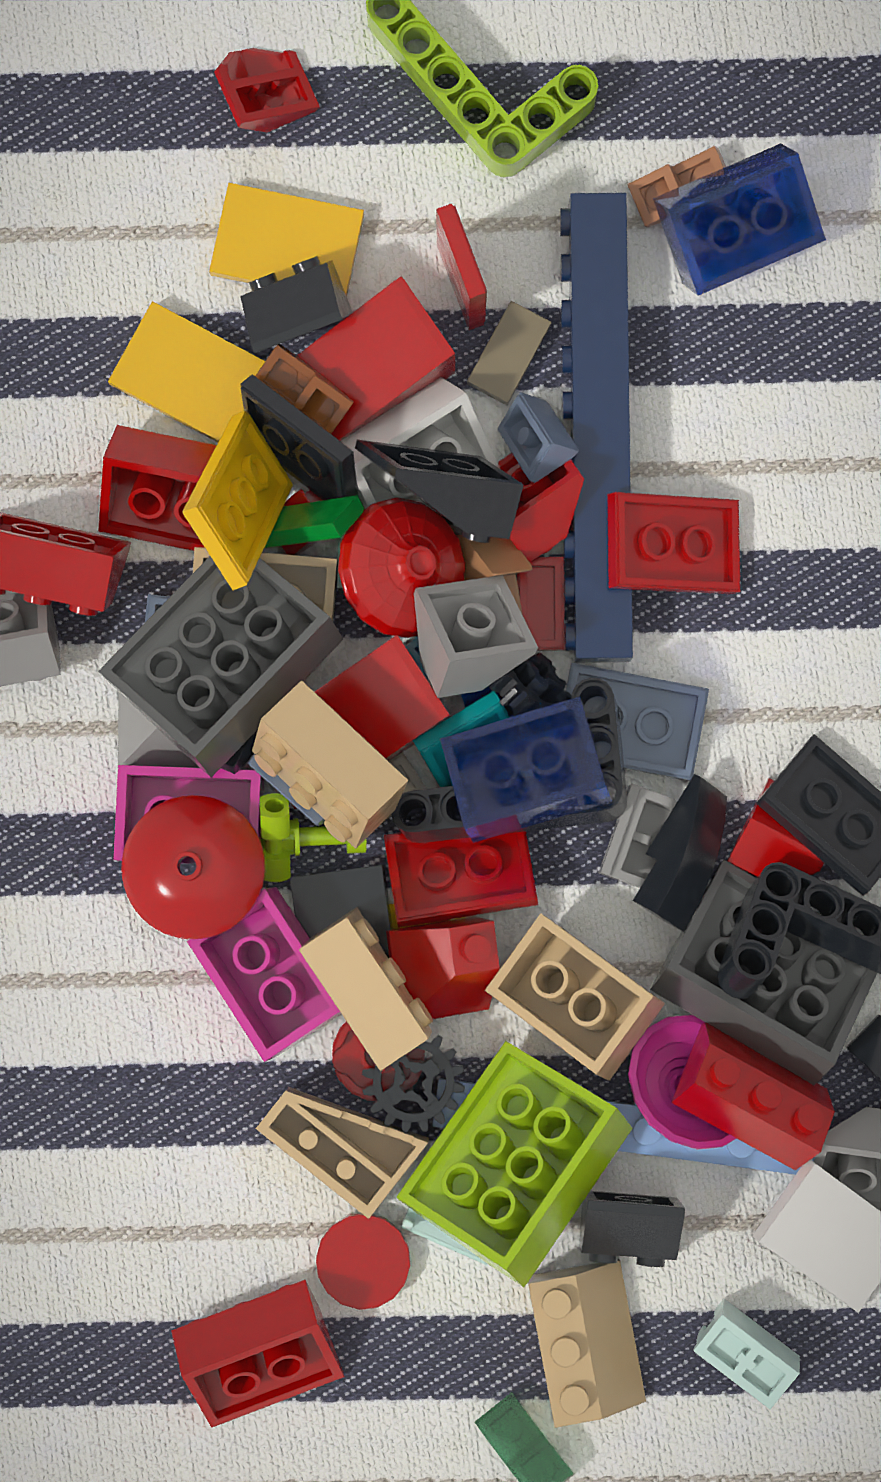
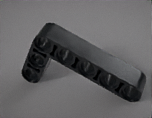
[391,678,627,843]
[718,862,881,999]

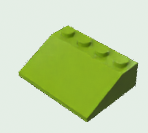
[396,1041,633,1288]

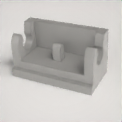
[598,784,677,888]

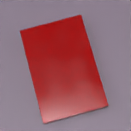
[436,203,487,330]
[607,492,740,594]
[384,814,538,928]

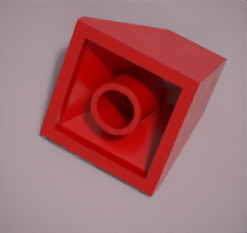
[497,453,584,562]
[386,916,500,1019]

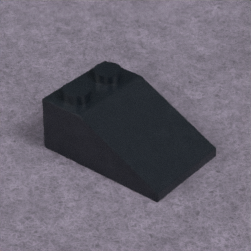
[355,439,524,543]

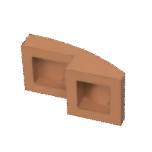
[627,146,736,227]

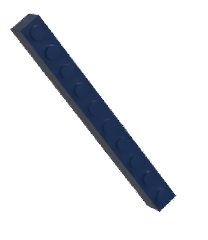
[560,193,633,663]

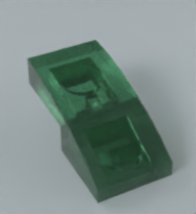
[475,1392,575,1482]

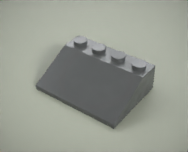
[98,556,343,778]
[650,859,877,1085]

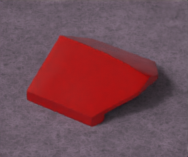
[214,48,320,133]
[726,778,824,877]

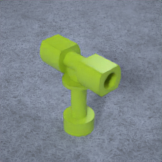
[260,793,366,882]

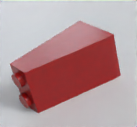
[297,276,455,441]
[290,635,450,809]

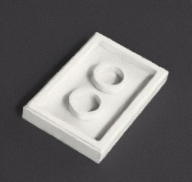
[752,1160,881,1313]

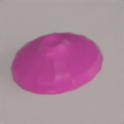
[628,1015,737,1150]

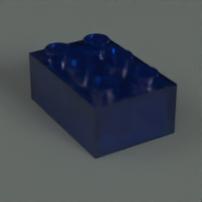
[653,143,826,296]
[440,697,612,843]

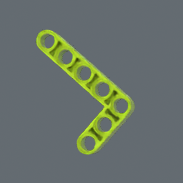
[366,0,598,178]

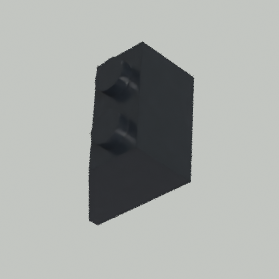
[240,256,353,353]
[579,1191,685,1267]

